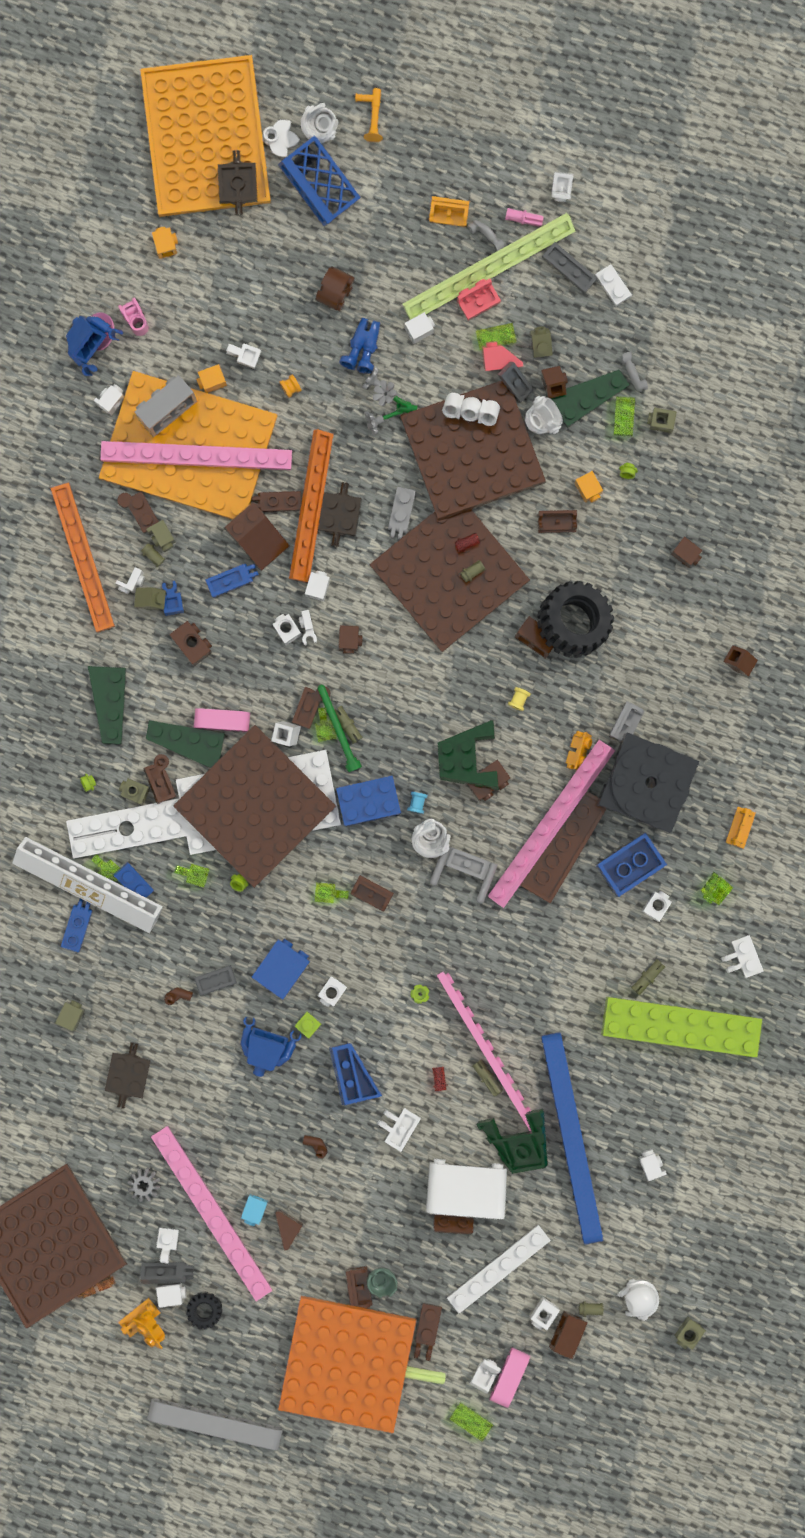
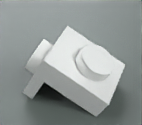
[552,172,573,202]
[115,567,145,594]
[469,1359,501,1394]

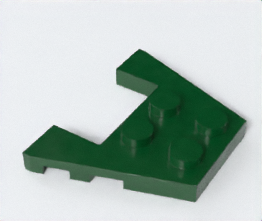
[438,720,499,790]
[476,1109,548,1174]

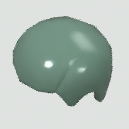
[367,1268,398,1298]

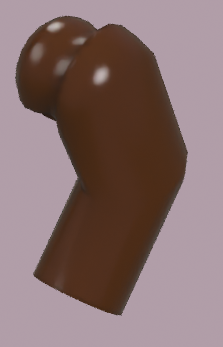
[303,1135,328,1159]

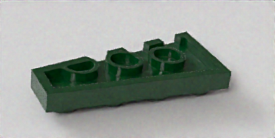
[546,370,630,428]
[146,720,225,768]

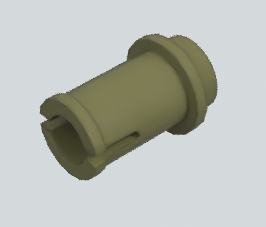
[141,543,165,567]
[460,560,486,582]
[579,1301,604,1317]

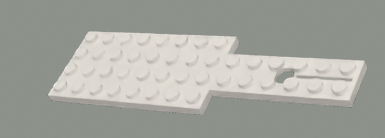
[66,750,341,859]

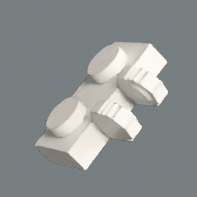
[721,935,763,978]
[377,1108,421,1152]

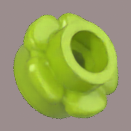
[619,463,638,479]
[80,773,96,792]
[230,874,249,892]
[411,984,429,1004]

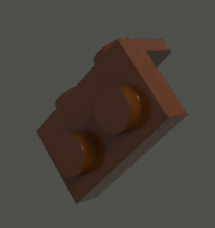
[433,1214,474,1235]

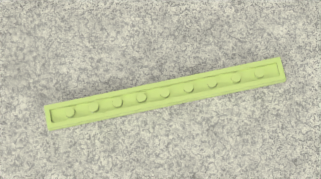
[402,213,575,320]

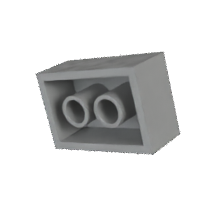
[135,375,197,438]

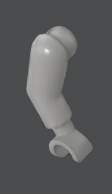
[467,220,504,251]
[621,351,648,392]

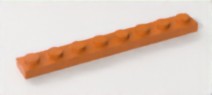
[289,429,333,583]
[51,482,115,633]

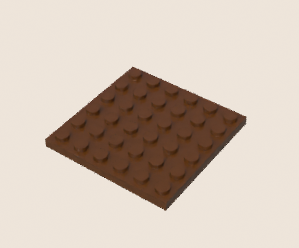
[400,380,546,520]
[369,509,530,652]
[173,725,337,888]
[0,1164,127,1329]

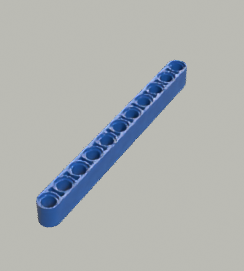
[541,1032,603,1245]

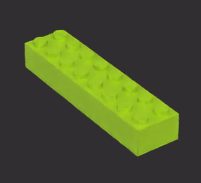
[601,997,762,1058]

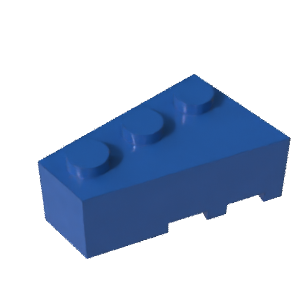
[329,1043,382,1105]

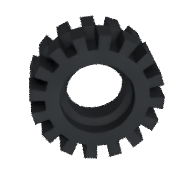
[186,1292,222,1330]

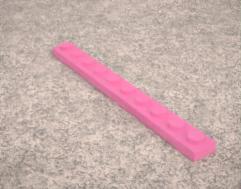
[100,441,292,470]
[488,740,615,908]
[437,972,531,1131]
[151,1126,273,1301]

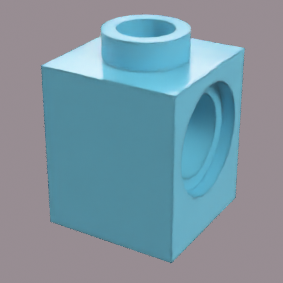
[241,1194,268,1226]

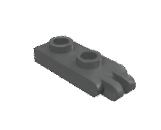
[140,1262,194,1284]

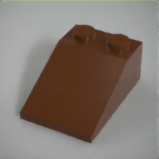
[224,502,290,571]

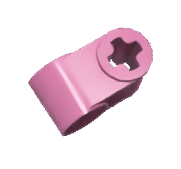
[118,297,149,336]

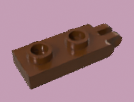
[251,491,302,512]

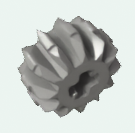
[127,1168,161,1202]

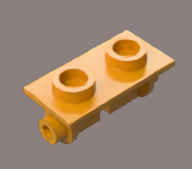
[566,731,592,770]
[726,807,756,849]
[118,1298,161,1338]
[132,1312,165,1349]

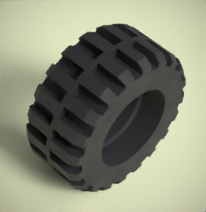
[537,581,614,658]

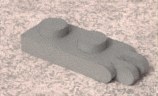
[388,487,416,540]

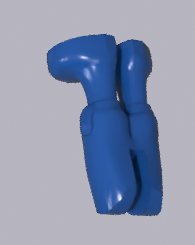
[339,317,380,374]

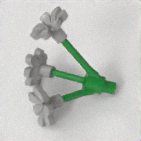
[362,367,417,435]

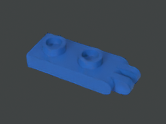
[206,564,259,598]
[61,898,93,952]

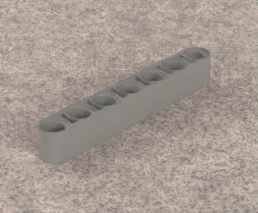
[147,1398,283,1450]

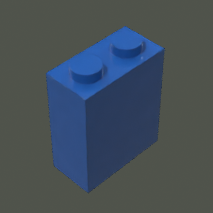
[251,938,310,1000]

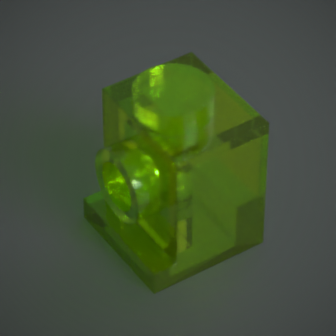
[701,872,734,905]

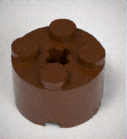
[315,266,355,312]

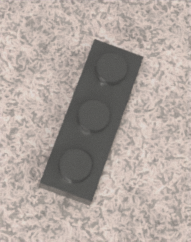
[542,242,598,294]

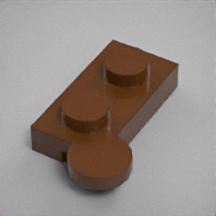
[117,491,159,534]
[292,686,331,729]
[144,754,176,804]

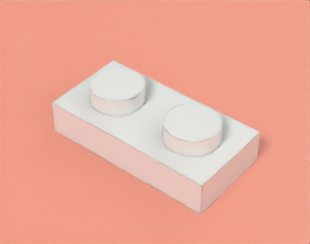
[595,264,632,307]

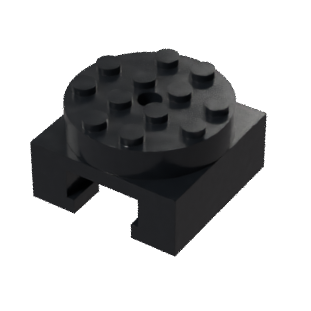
[596,732,700,834]

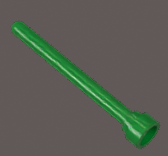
[318,684,362,773]

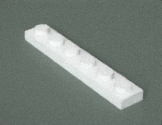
[447,1225,551,1313]

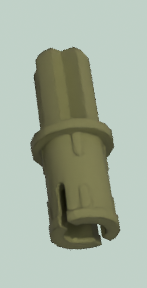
[472,1059,503,1097]

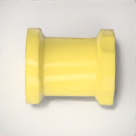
[508,687,531,711]

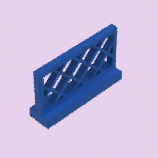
[278,135,361,226]

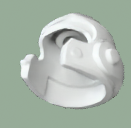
[301,103,338,143]
[525,396,563,434]
[411,819,450,858]
[618,1279,659,1321]

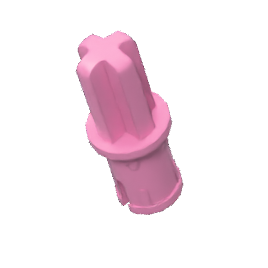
[505,208,544,227]

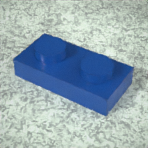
[113,862,154,898]

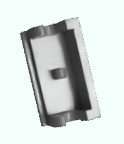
[609,701,644,742]

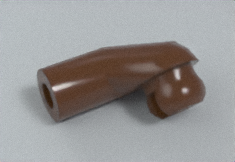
[164,987,193,1005]

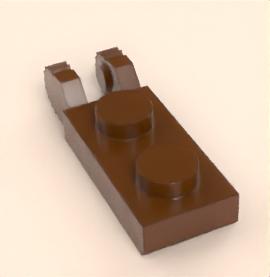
[414,1303,442,1361]

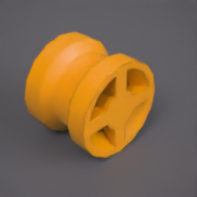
[279,374,302,398]

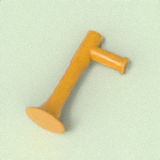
[355,88,383,142]

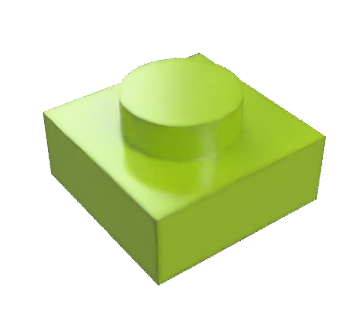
[295,1012,321,1039]

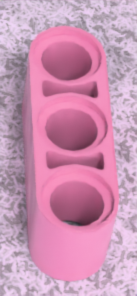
[194,708,250,732]
[489,1347,530,1408]

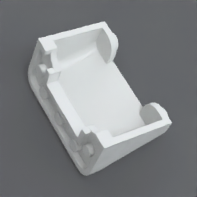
[426,1159,507,1219]

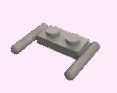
[430,846,498,904]

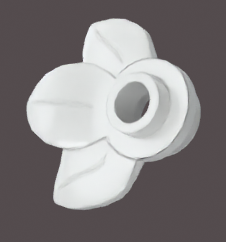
[262,120,299,157]

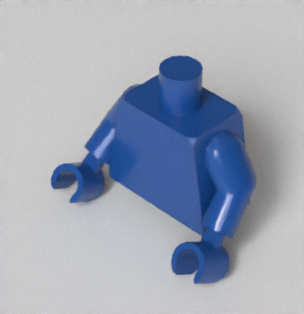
[66,316,123,376]
[240,1017,301,1077]

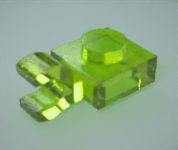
[315,707,337,742]
[91,854,120,882]
[174,864,210,887]
[314,882,349,903]

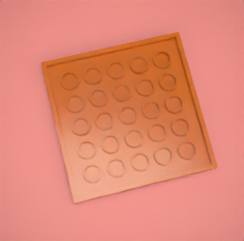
[278,1296,416,1433]

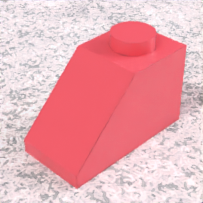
[482,341,523,371]

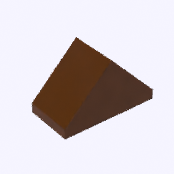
[275,1209,303,1251]

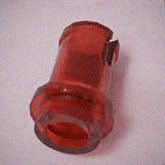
[454,533,480,553]
[432,1067,448,1091]

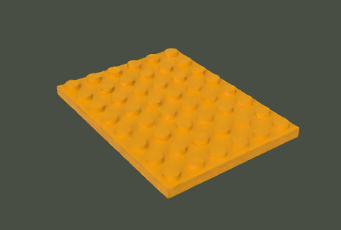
[140,55,271,217]
[99,371,278,519]

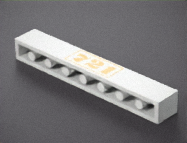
[12,837,163,933]

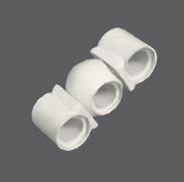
[442,393,500,426]

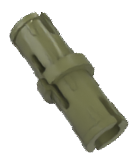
[335,706,363,744]
[631,959,666,995]

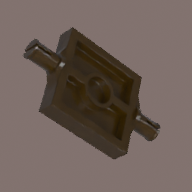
[218,150,258,216]
[318,482,362,547]
[104,1042,151,1109]

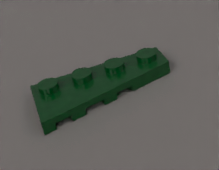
[88,666,126,745]

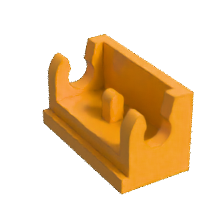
[429,196,470,227]

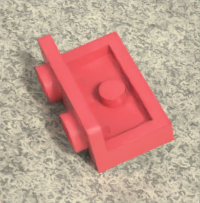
[457,278,501,321]

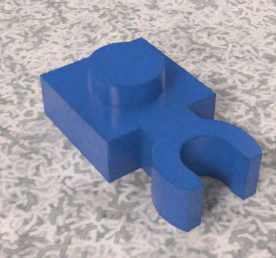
[162,581,184,616]

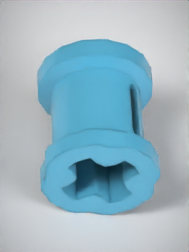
[407,792,428,814]

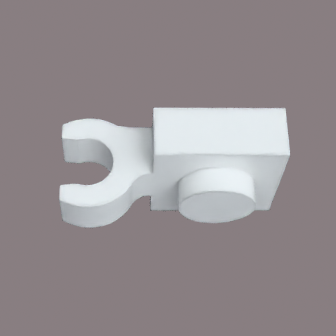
[226,343,261,369]
[299,610,317,645]
[156,1228,179,1264]

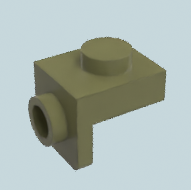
[530,327,553,358]

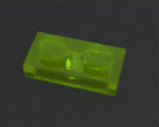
[476,323,516,350]
[613,396,635,437]
[450,1402,493,1441]

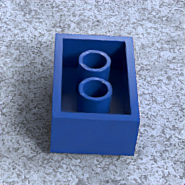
[336,776,401,827]
[596,833,667,897]

